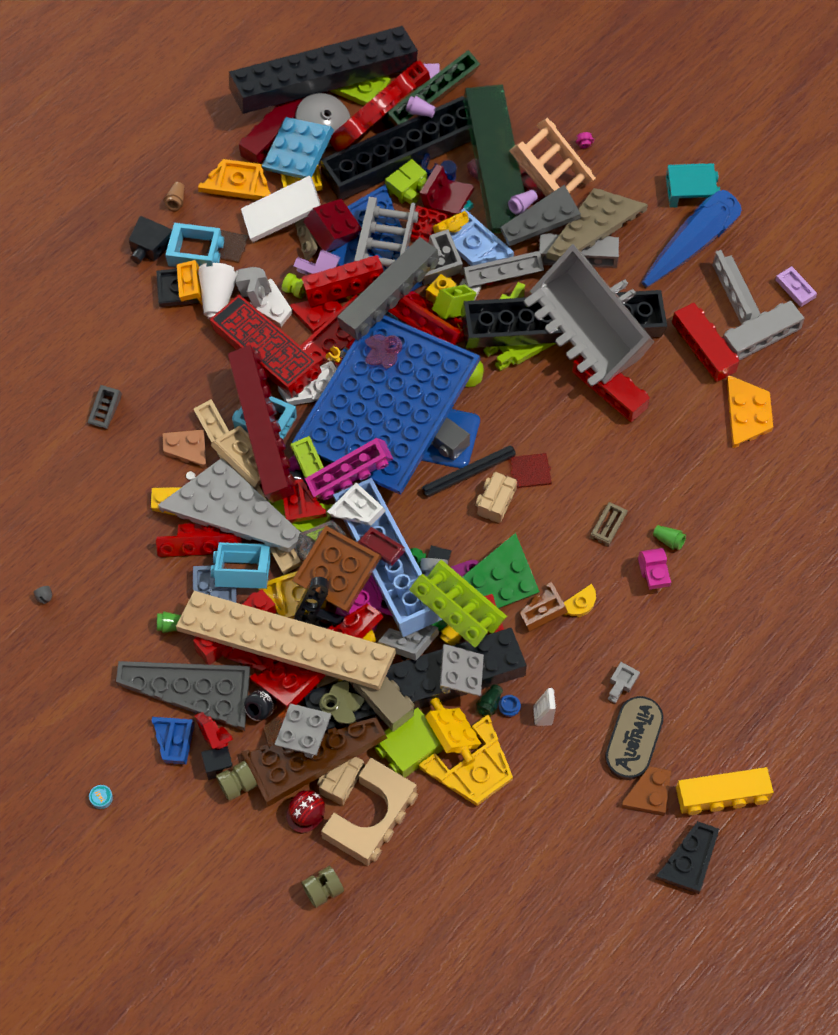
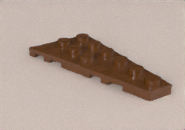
[241,718,387,806]

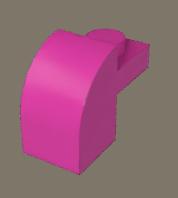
[638,548,671,590]

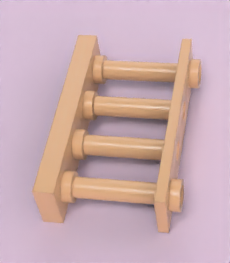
[509,118,595,196]

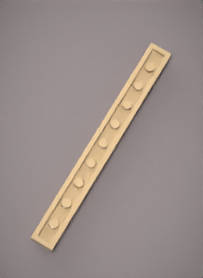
[194,399,302,574]

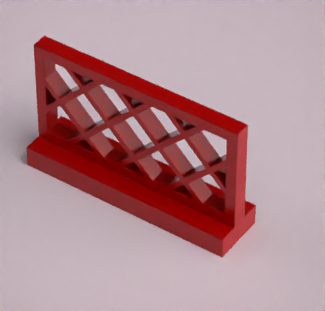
[388,291,464,345]

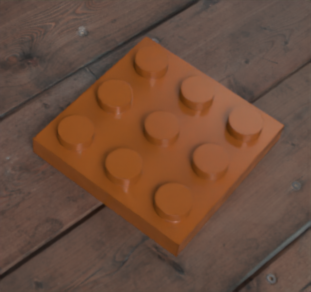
[292,526,381,613]

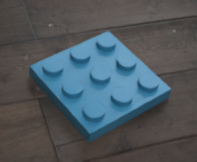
[262,117,334,179]

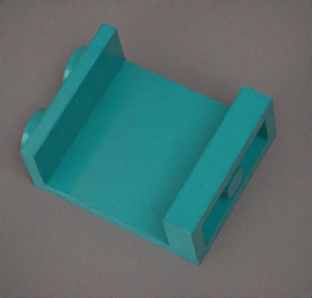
[666,163,720,208]

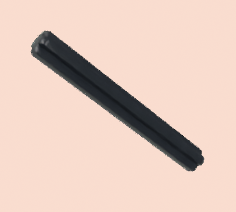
[422,445,516,497]

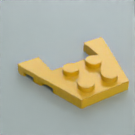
[419,715,513,806]

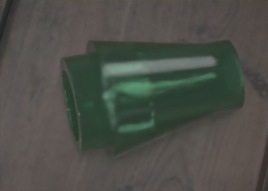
[476,684,503,717]

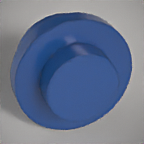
[499,695,521,717]

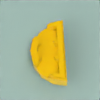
[432,211,469,233]
[563,584,596,617]

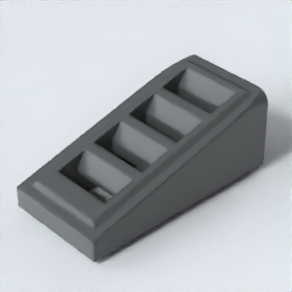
[87,385,122,429]

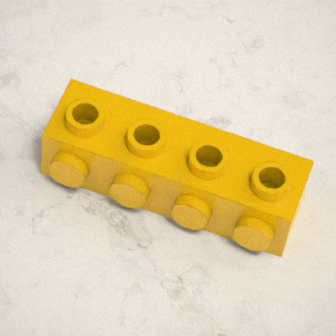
[676,767,774,815]

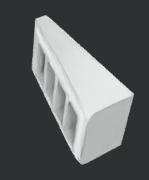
[533,688,556,726]

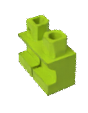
[385,159,427,204]

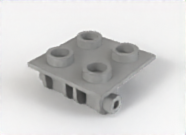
[440,644,484,696]
[275,704,332,758]

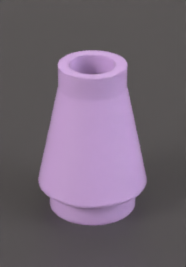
[406,96,436,118]
[508,190,537,214]

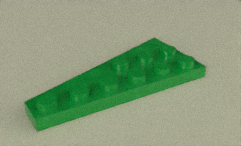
[431,533,540,631]

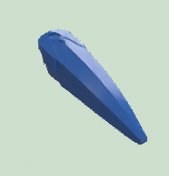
[641,190,742,288]

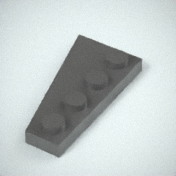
[501,185,581,246]

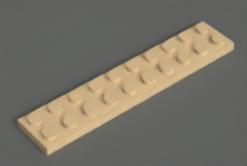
[176,591,396,690]

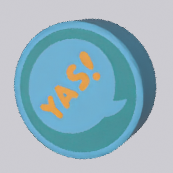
[89,785,113,809]

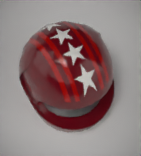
[286,791,325,833]

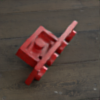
[156,523,242,557]

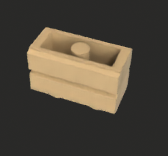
[475,472,517,523]
[317,757,364,805]

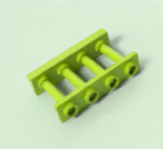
[409,560,507,647]

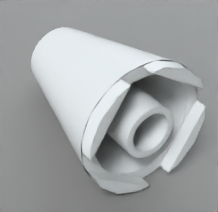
[198,263,238,319]

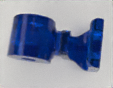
[421,153,457,181]

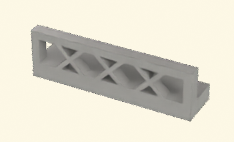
[713,250,760,324]
[461,251,544,287]

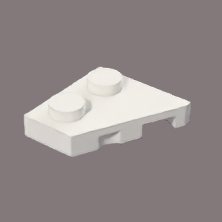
[250,279,292,327]
[327,483,386,526]

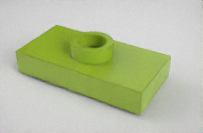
[290,436,324,478]

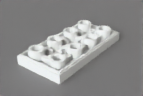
[241,176,321,242]

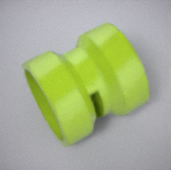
[282,273,306,299]

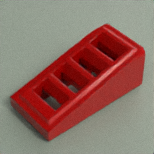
[389,60,430,90]

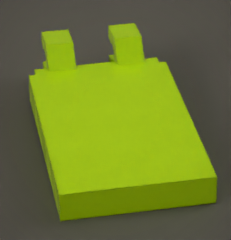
[330,76,390,106]
[483,343,556,371]

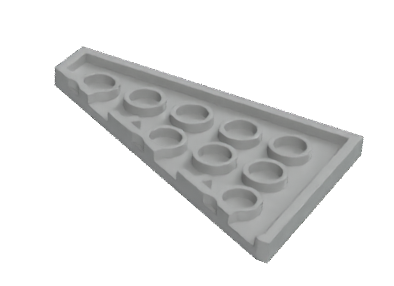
[158,458,305,553]

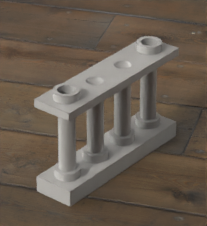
[354,197,419,267]

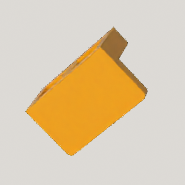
[177,260,203,305]

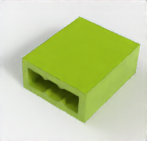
[375,708,444,778]

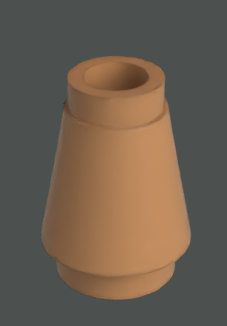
[164,182,185,211]

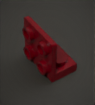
[420,165,475,215]

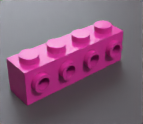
[305,438,393,500]

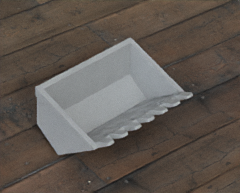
[524,244,654,386]

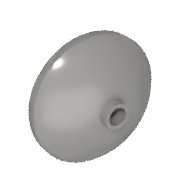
[295,93,351,147]

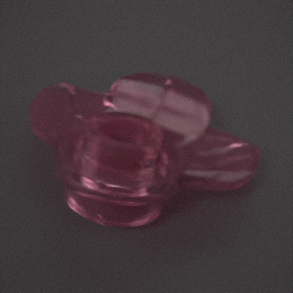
[365,334,402,369]

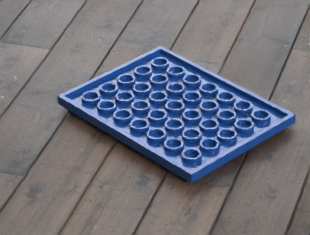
[292,315,481,495]

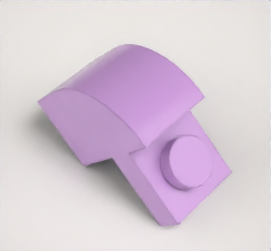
[294,250,341,275]

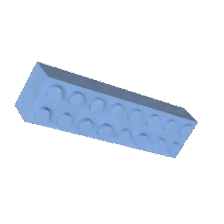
[333,478,442,637]

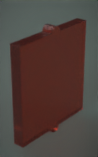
[510,453,552,489]

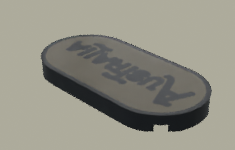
[605,696,664,780]

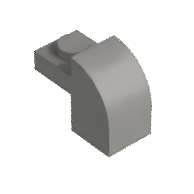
[235,267,272,307]

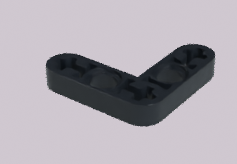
[294,576,344,629]

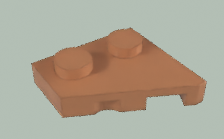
[163,430,206,469]

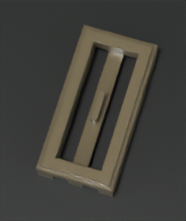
[590,502,628,547]

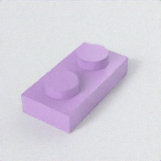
[775,266,817,307]

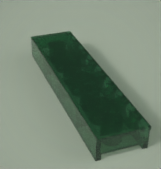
[463,84,528,234]

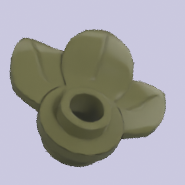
[319,681,364,724]

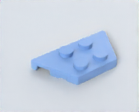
[450,208,514,266]

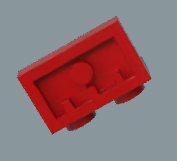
[194,712,233,749]

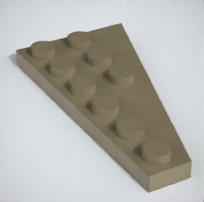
[547,188,648,261]

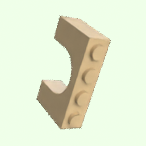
[321,758,418,866]

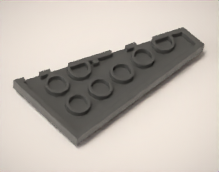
[116,661,250,731]

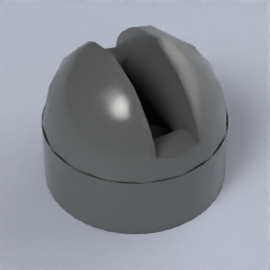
[33,586,52,604]

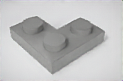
[378,625,439,660]

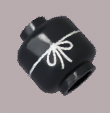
[244,689,277,721]

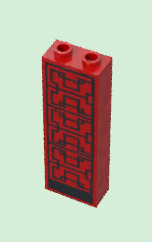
[209,295,322,398]

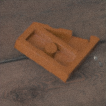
[520,581,568,631]
[621,766,671,816]

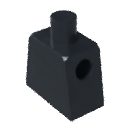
[129,216,172,264]

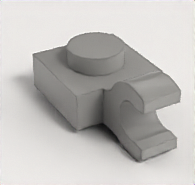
[608,662,640,704]

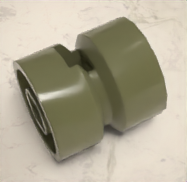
[216,761,257,801]
[301,865,344,908]

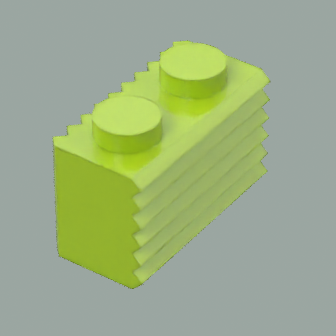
[432,284,477,320]

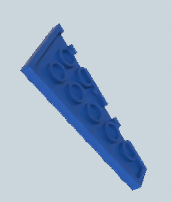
[347,185,422,292]

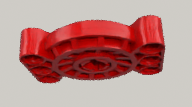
[329,72,416,152]

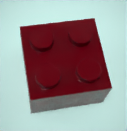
[303,199,362,252]

